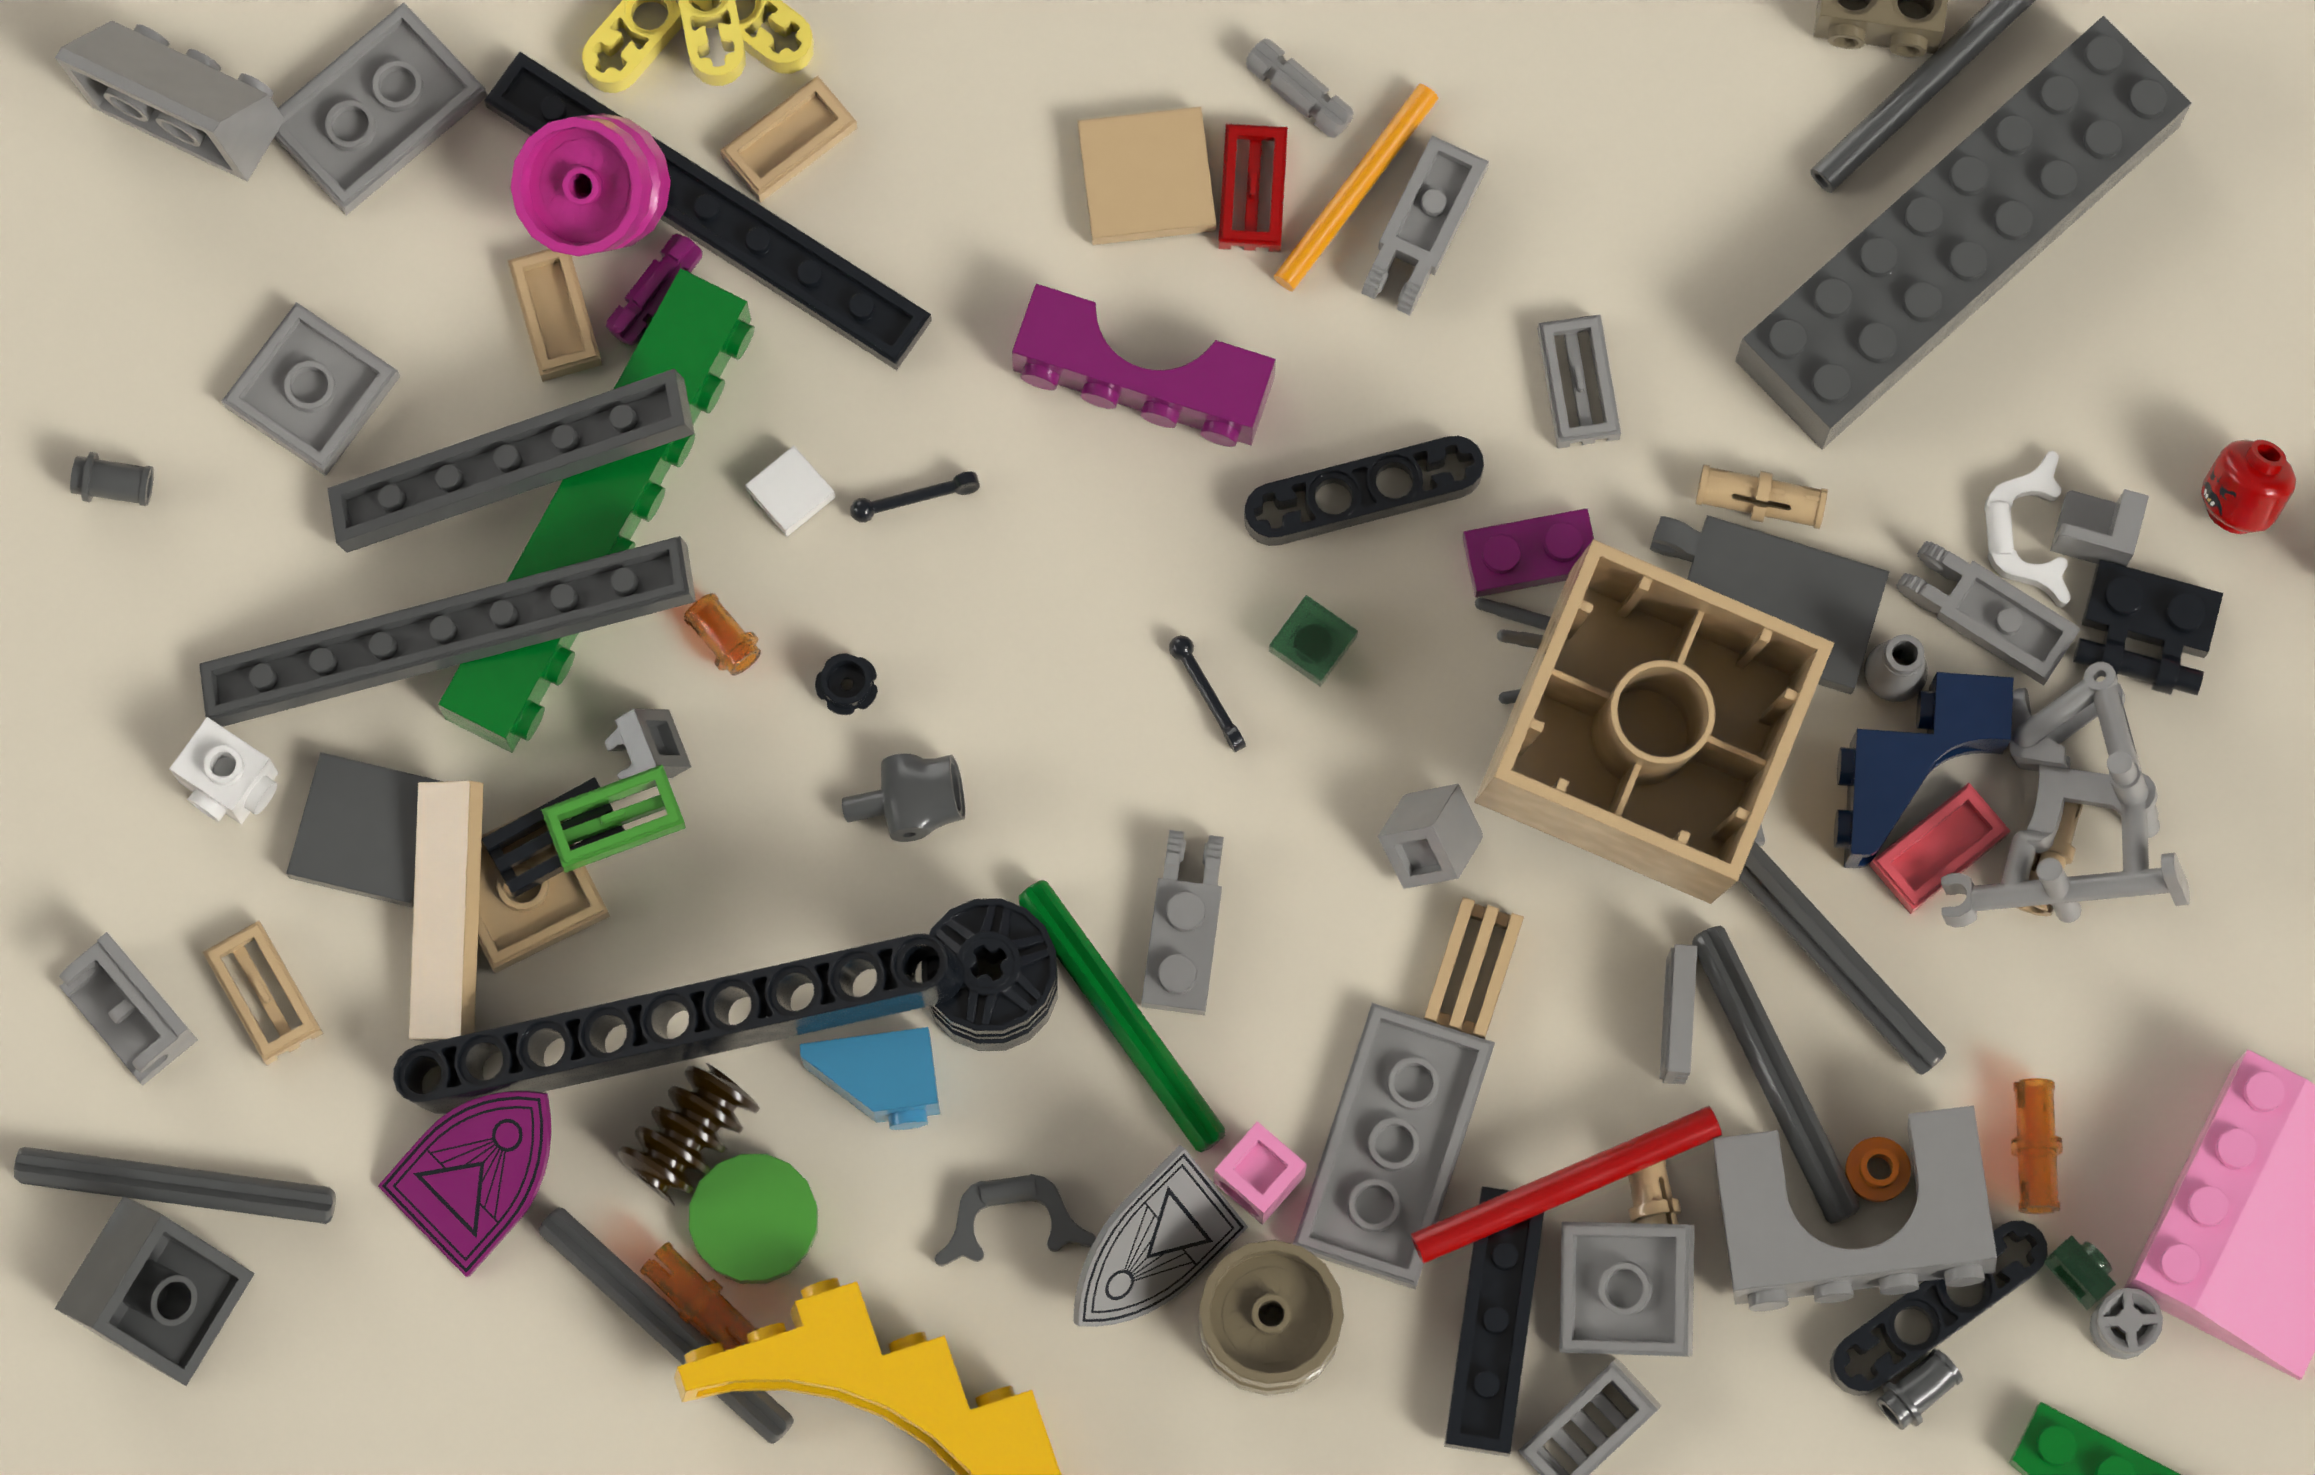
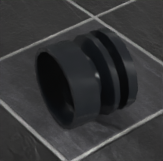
[921,899,1058,1051]

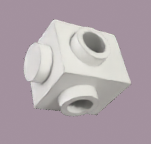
[169,717,279,825]

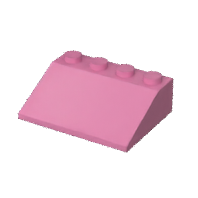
[2124,1050,2315,1380]

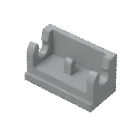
[59,932,198,1085]

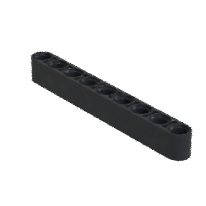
[393,934,964,1114]

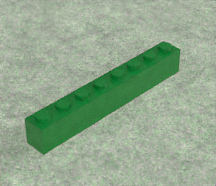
[438,268,755,753]

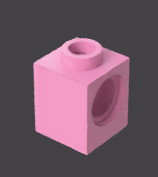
[1213,1121,1307,1225]

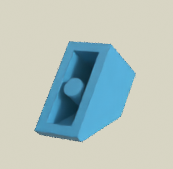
[799,1027,940,1130]

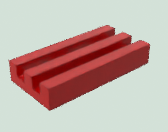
[1218,124,1288,252]

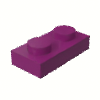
[1462,508,1594,598]

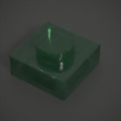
[1269,595,1358,687]
[2045,1235,2116,1310]

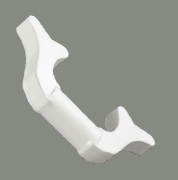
[1984,451,2071,608]

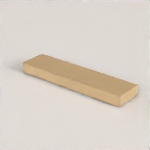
[409,780,484,1041]

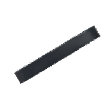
[1244,436,1484,546]
[1830,1221,2048,1395]

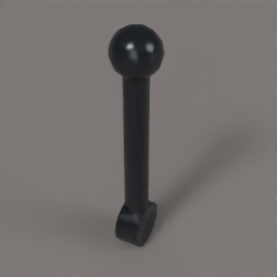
[850,471,980,523]
[1169,635,1246,753]

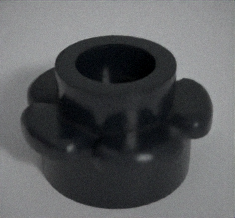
[815,653,878,715]

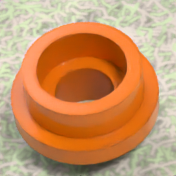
[1845,1137,1911,1202]

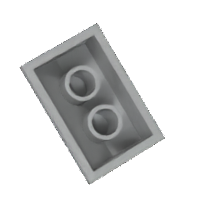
[55,21,285,182]

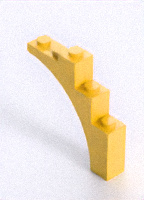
[674,1278,1061,1475]

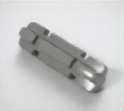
[1246,39,1353,138]

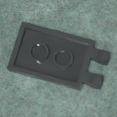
[1650,515,1890,695]

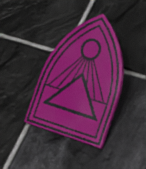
[378,1091,551,1277]

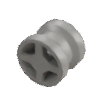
[2090,1288,2163,1359]

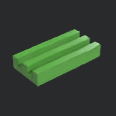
[541,765,686,873]

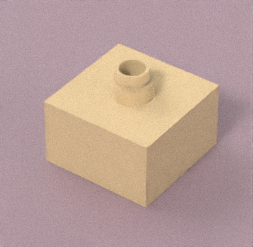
[1474,539,1834,904]

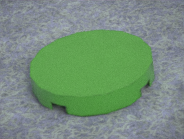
[689,1154,818,1284]

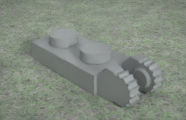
[1361,136,1489,316]
[1896,541,2080,686]
[1141,830,1224,1015]

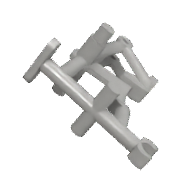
[1941,662,2190,928]

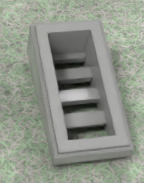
[1518,1358,1661,1475]

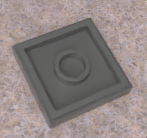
[286,752,444,908]

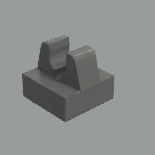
[605,709,692,780]

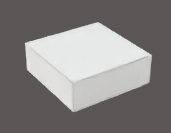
[745,446,835,537]

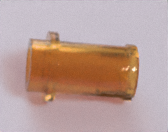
[684,593,761,676]

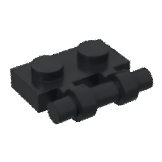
[2073,560,2223,696]

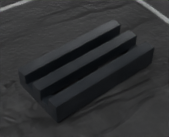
[482,777,625,898]

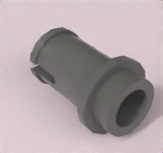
[70,452,154,506]
[1877,1348,1963,1430]

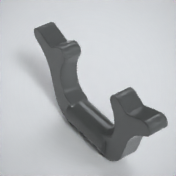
[935,1174,1096,1267]

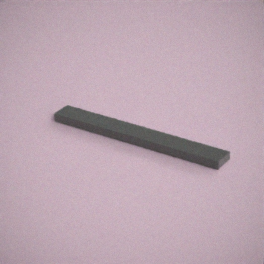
[199,536,696,727]

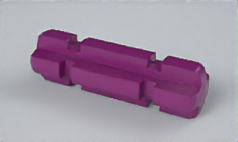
[606,234,703,345]

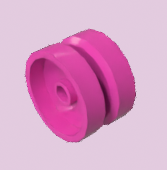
[510,113,671,257]

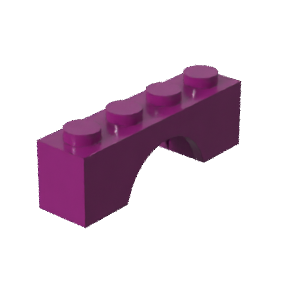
[1012,284,1276,447]

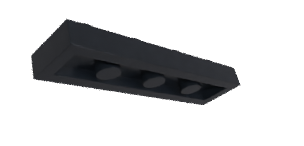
[1444,1186,1544,1457]

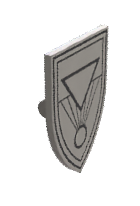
[1073,1145,1248,1327]

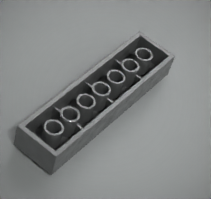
[1735,15,2191,450]

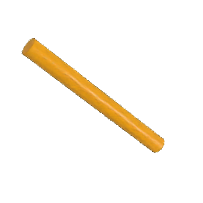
[1273,84,1439,291]

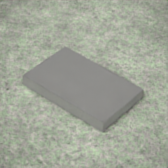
[274,2,487,215]

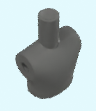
[842,754,966,842]

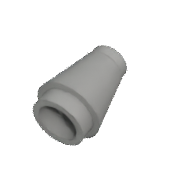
[1864,634,1928,702]

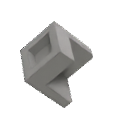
[2050,489,2149,567]
[1378,783,1483,889]

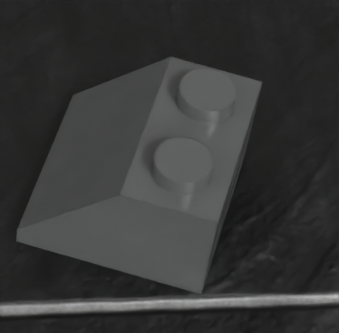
[54,1196,255,1386]

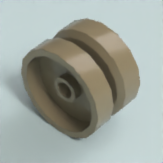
[1198,1240,1344,1396]

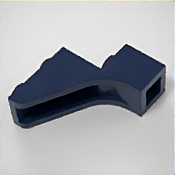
[1834,672,2014,868]

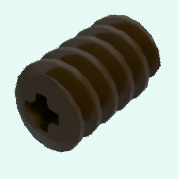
[618,1063,760,1206]

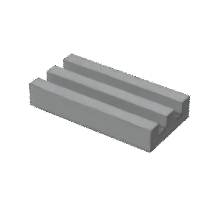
[1537,314,1621,449]
[1660,944,1697,1085]

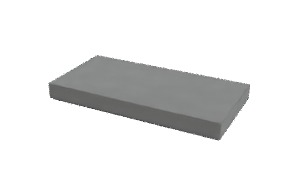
[1293,1003,1495,1290]

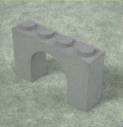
[1713,1105,1997,1311]

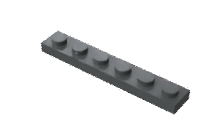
[327,368,695,553]

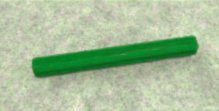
[1019,880,1225,1152]

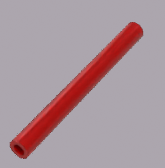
[1410,1106,1722,1264]

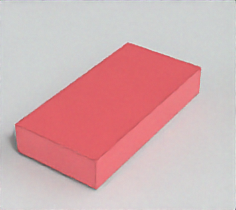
[1869,783,2010,914]

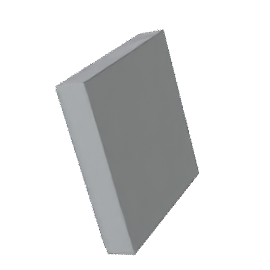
[222,302,400,476]
[1559,1222,1695,1357]

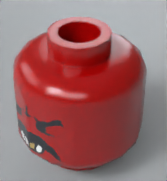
[2201,440,2296,534]

